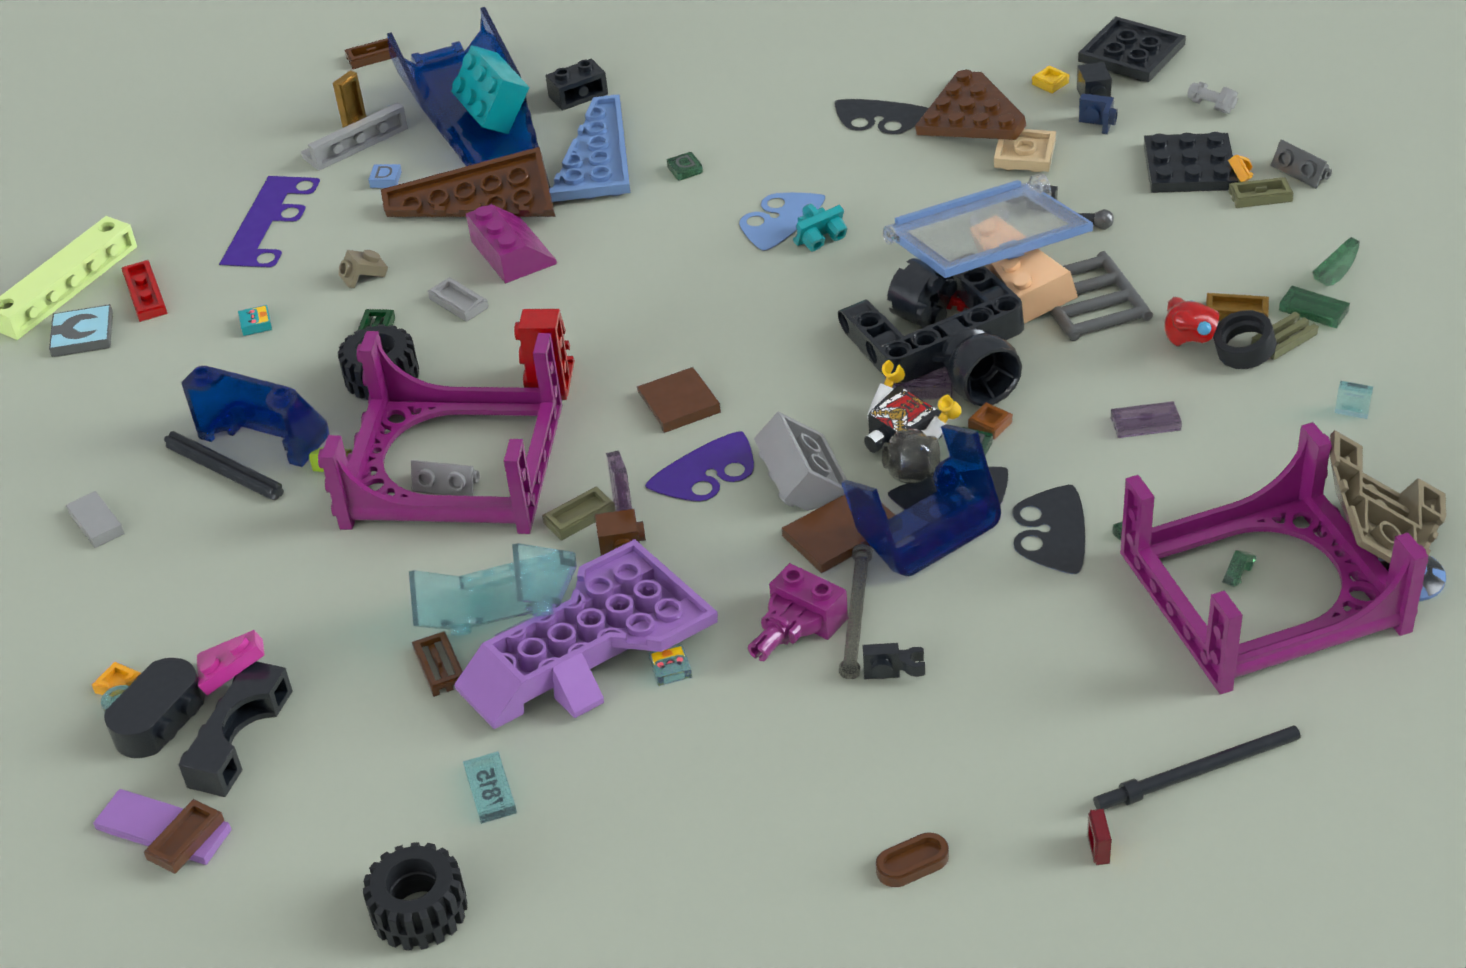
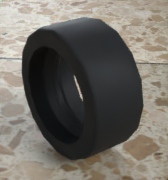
[1213,310,1277,369]

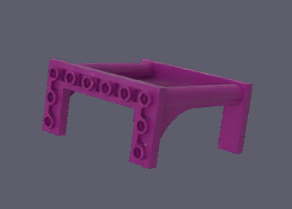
[318,331,563,534]
[1120,422,1428,695]

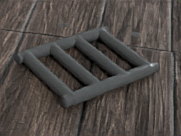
[1050,251,1153,341]

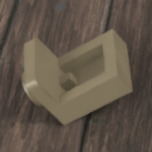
[339,250,388,288]

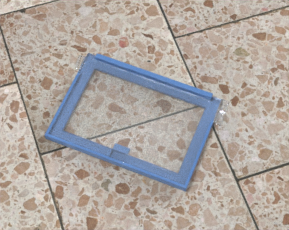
[883,173,1093,278]

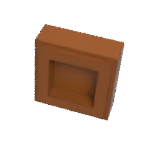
[968,402,1013,440]

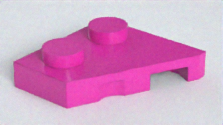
[197,630,265,696]

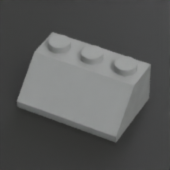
[754,412,852,511]

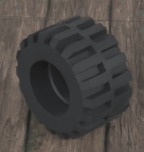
[338,324,419,400]
[363,842,468,950]

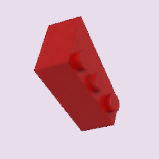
[514,309,575,400]

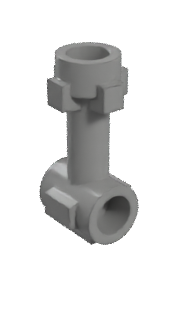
[1188,82,1238,114]

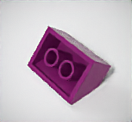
[466,204,557,284]

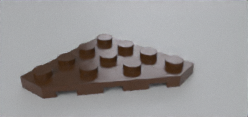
[915,69,1027,140]

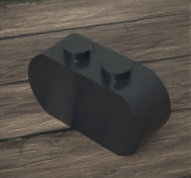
[104,658,204,758]

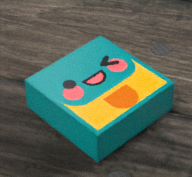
[238,305,272,336]

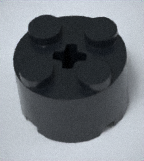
[887,258,958,327]

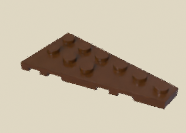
[381,147,556,217]

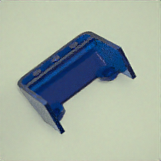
[841,424,1001,576]

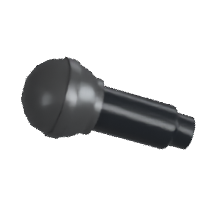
[1078,209,1114,229]

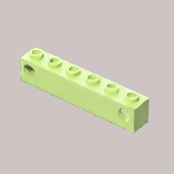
[0,216,137,340]

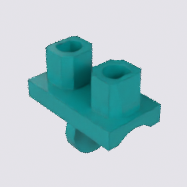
[793,203,848,252]

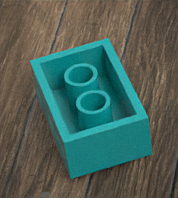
[451,45,530,134]

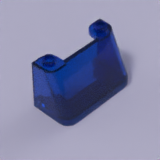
[181,366,329,467]

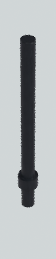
[1093,725,1301,810]

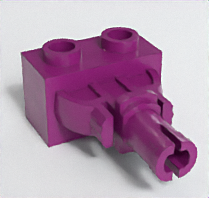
[748,563,848,662]

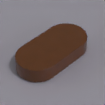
[876,832,949,887]

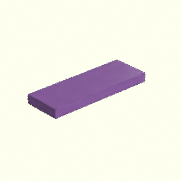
[93,789,232,865]

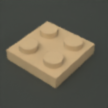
[994,129,1056,172]

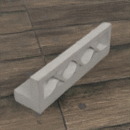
[301,103,408,171]

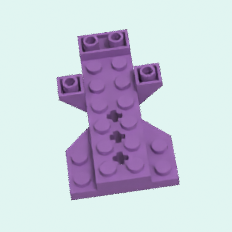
[455,539,718,729]

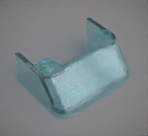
[409,543,577,635]

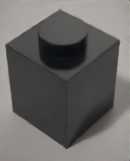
[1077,62,1112,97]

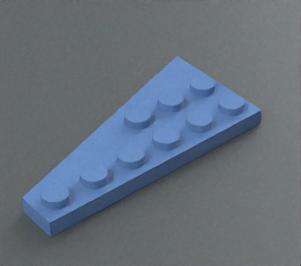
[550,94,631,202]

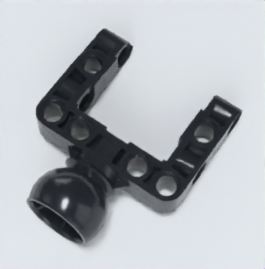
[838,256,1024,406]

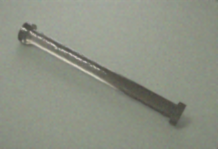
[838,544,873,679]

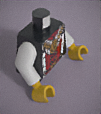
[864,360,961,456]

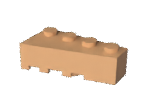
[970,219,1078,324]

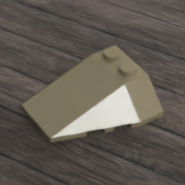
[1330,430,1446,563]

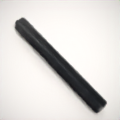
[164,431,284,500]

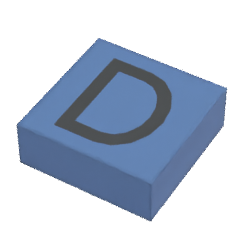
[368,164,402,188]

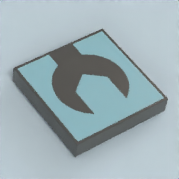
[49,304,113,357]

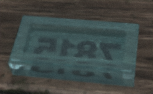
[463,751,517,824]

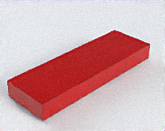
[121,260,168,322]

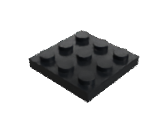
[1078,16,1186,82]
[1143,132,1238,193]

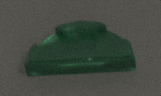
[1312,237,1360,286]

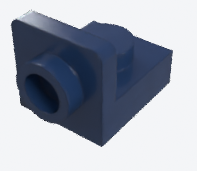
[1079,93,1118,134]

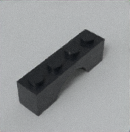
[178,661,293,797]

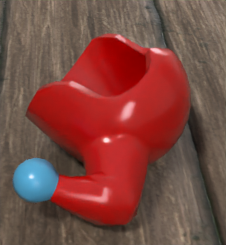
[1164,297,1219,347]

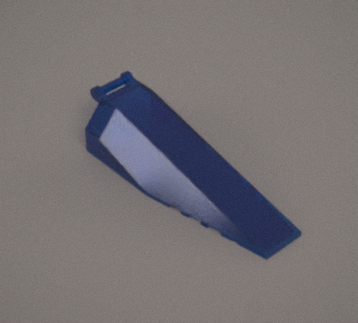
[387,7,550,188]

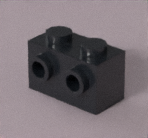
[545,58,608,111]

